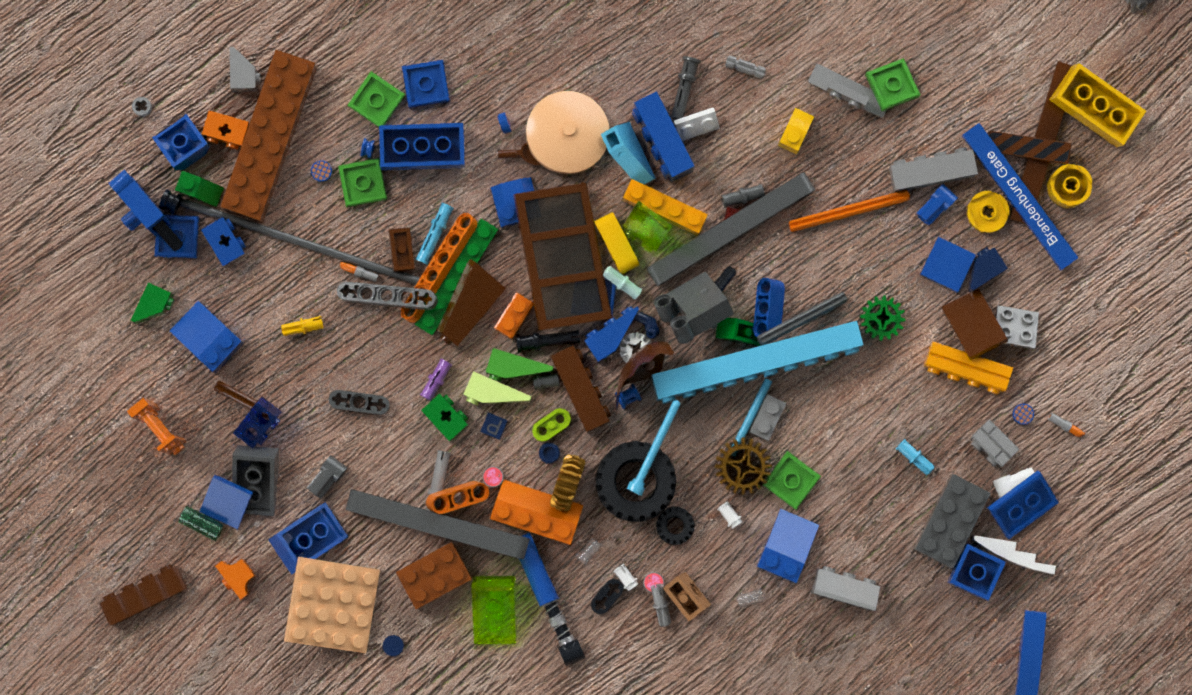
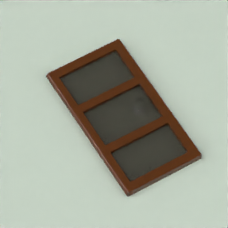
[513,182,612,331]

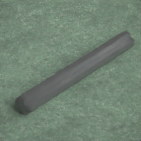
[757,292,847,346]

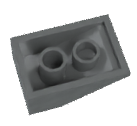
[232,445,279,516]

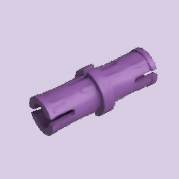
[420,359,452,401]

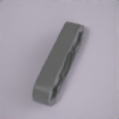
[329,390,390,415]

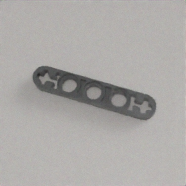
[337,282,438,310]

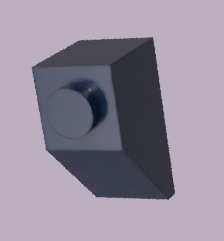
[968,247,1008,292]

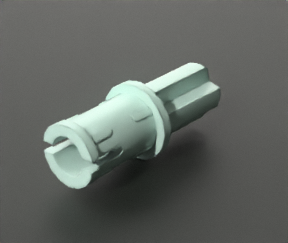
[603,266,642,300]

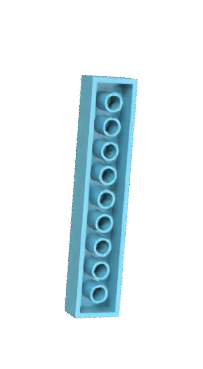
[651,321,863,404]

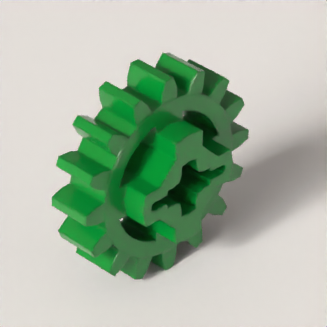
[859,295,906,341]

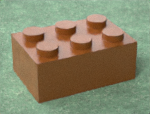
[396,542,472,610]

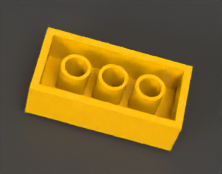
[1050,63,1146,148]

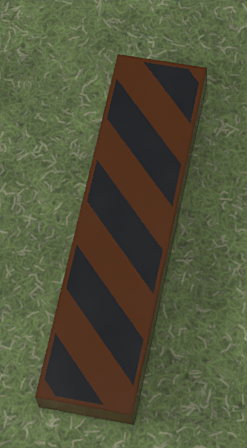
[988,131,1072,165]

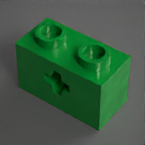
[421,393,469,442]

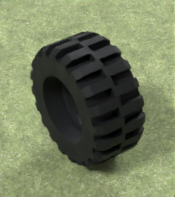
[596,441,676,522]

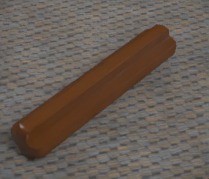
[214,381,272,418]

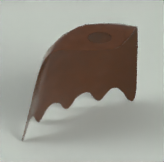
[615,342,674,415]

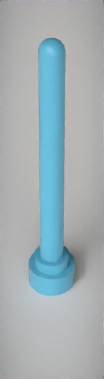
[626,400,680,496]

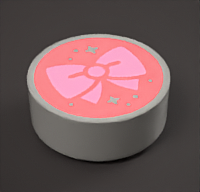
[482,466,504,488]
[643,572,664,593]

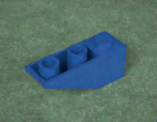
[584,306,639,363]

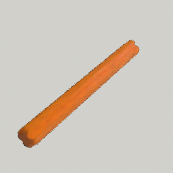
[788,190,910,232]

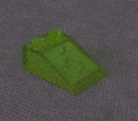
[623,201,673,253]
[471,576,516,644]

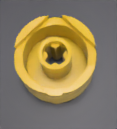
[1047,164,1092,209]

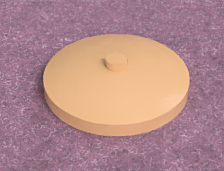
[526,91,609,174]

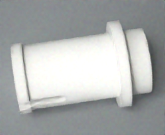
[717,501,743,529]
[613,563,638,591]

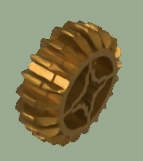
[715,437,772,495]
[550,454,585,511]

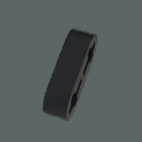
[591,579,623,614]

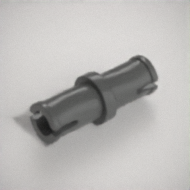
[721,184,765,208]

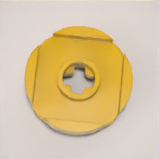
[967,191,1009,233]

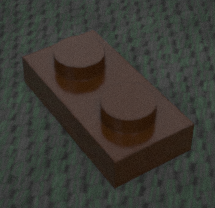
[388,227,415,272]

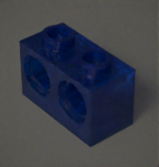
[233,397,282,449]

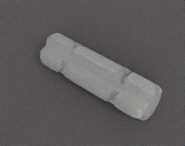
[725,55,766,79]

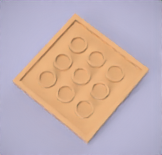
[284,557,380,653]

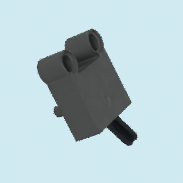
[654,266,737,344]

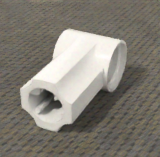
[993,467,1035,498]

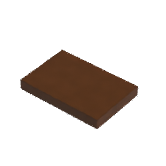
[941,289,1008,360]

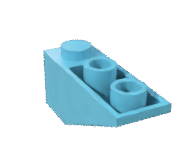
[601,122,656,185]

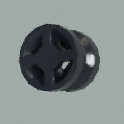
[159,189,183,215]

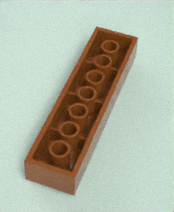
[220,50,317,223]

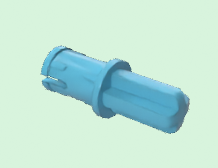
[896,439,934,475]

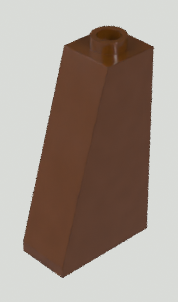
[437,259,506,347]

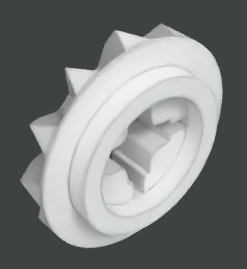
[620,332,652,365]

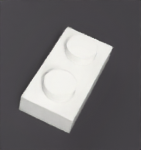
[674,108,720,141]

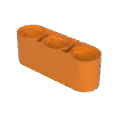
[426,481,489,514]

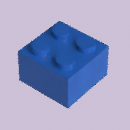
[947,544,1006,601]

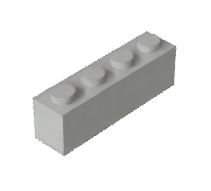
[889,147,978,193]

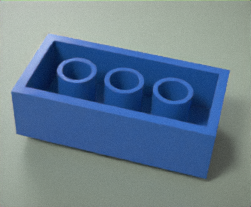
[632,91,695,183]
[379,123,465,171]

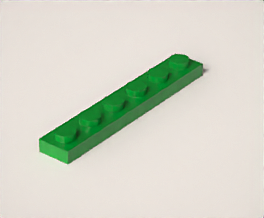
[414,218,499,336]

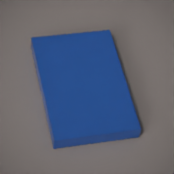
[987,470,1059,540]

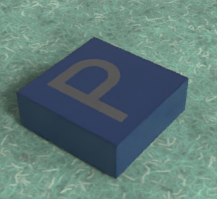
[480,412,508,440]

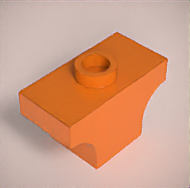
[215,559,256,600]

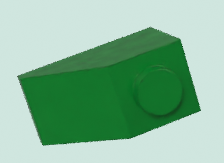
[175,171,224,207]
[130,282,175,324]
[715,318,761,346]

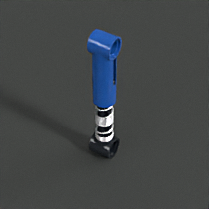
[518,532,585,667]

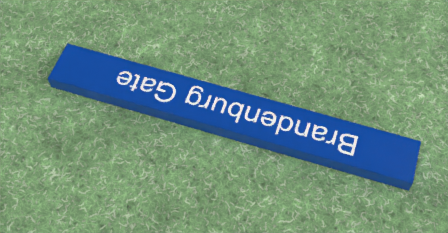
[962,123,1078,271]

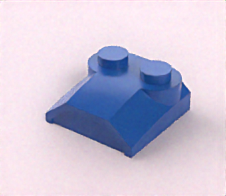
[152,114,210,171]
[491,177,541,228]

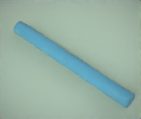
[731,378,772,457]

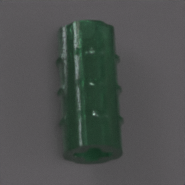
[178,506,224,541]

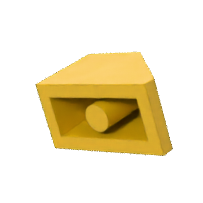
[778,108,814,154]

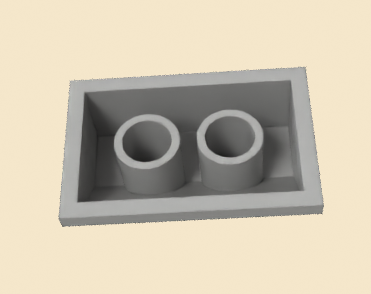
[811,566,880,611]

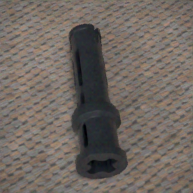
[516,330,580,353]

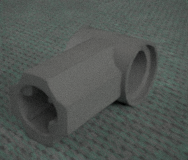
[307,455,348,499]

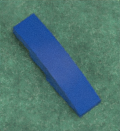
[1015,610,1046,695]

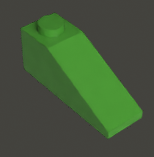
[486,348,554,382]

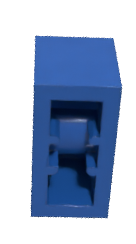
[201,216,246,266]

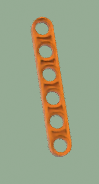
[401,213,477,323]

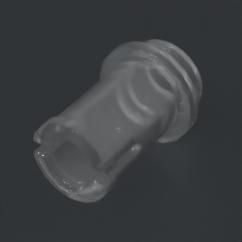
[576,538,602,565]
[736,588,764,609]

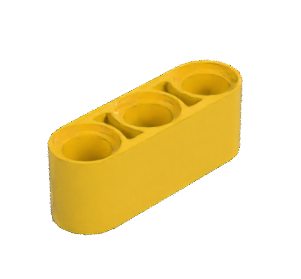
[594,212,640,275]

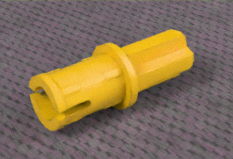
[281,316,324,336]

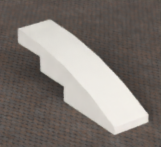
[971,535,1056,574]

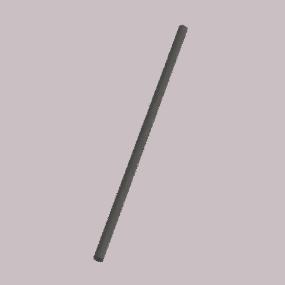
[180,198,420,285]

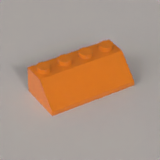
[490,480,584,545]

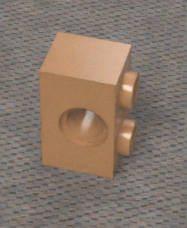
[663,572,711,622]

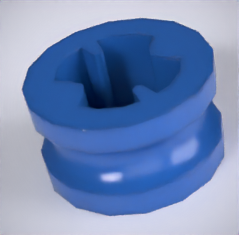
[360,138,375,159]

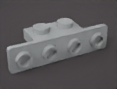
[808,64,886,118]

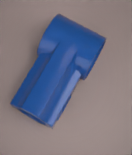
[916,184,958,226]

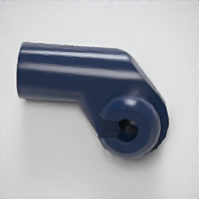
[635,311,660,339]

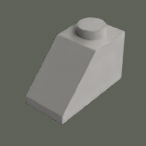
[230,47,261,92]

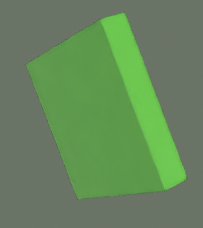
[865,58,921,111]
[347,71,406,127]
[338,158,387,208]
[762,451,821,510]

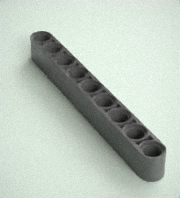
[647,172,815,287]
[345,489,530,559]

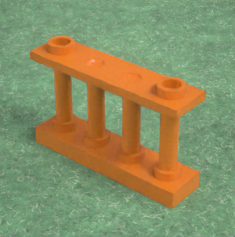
[127,398,187,455]

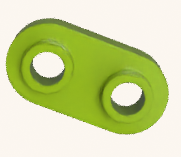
[532,408,571,442]

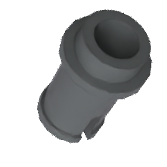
[533,373,560,391]

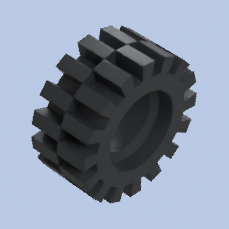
[656,507,695,545]

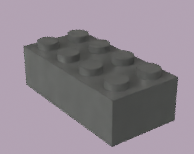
[912,474,991,569]

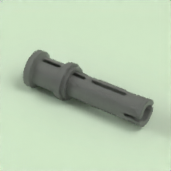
[670,56,701,120]

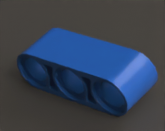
[753,278,785,341]

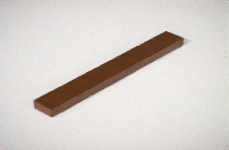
[1009,61,1073,225]

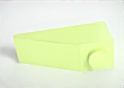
[463,371,532,406]

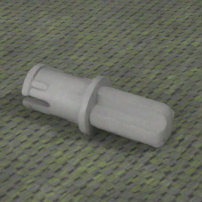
[650,584,671,627]

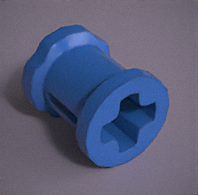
[615,384,642,409]

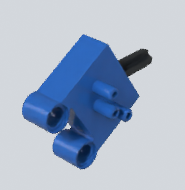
[108,169,183,251]

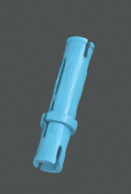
[415,203,454,265]

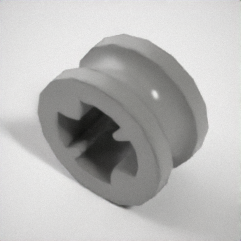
[132,97,152,117]

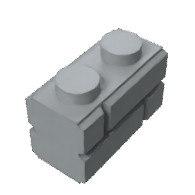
[970,419,1019,468]

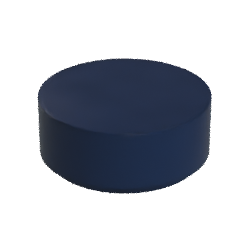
[539,442,560,464]
[382,635,404,656]

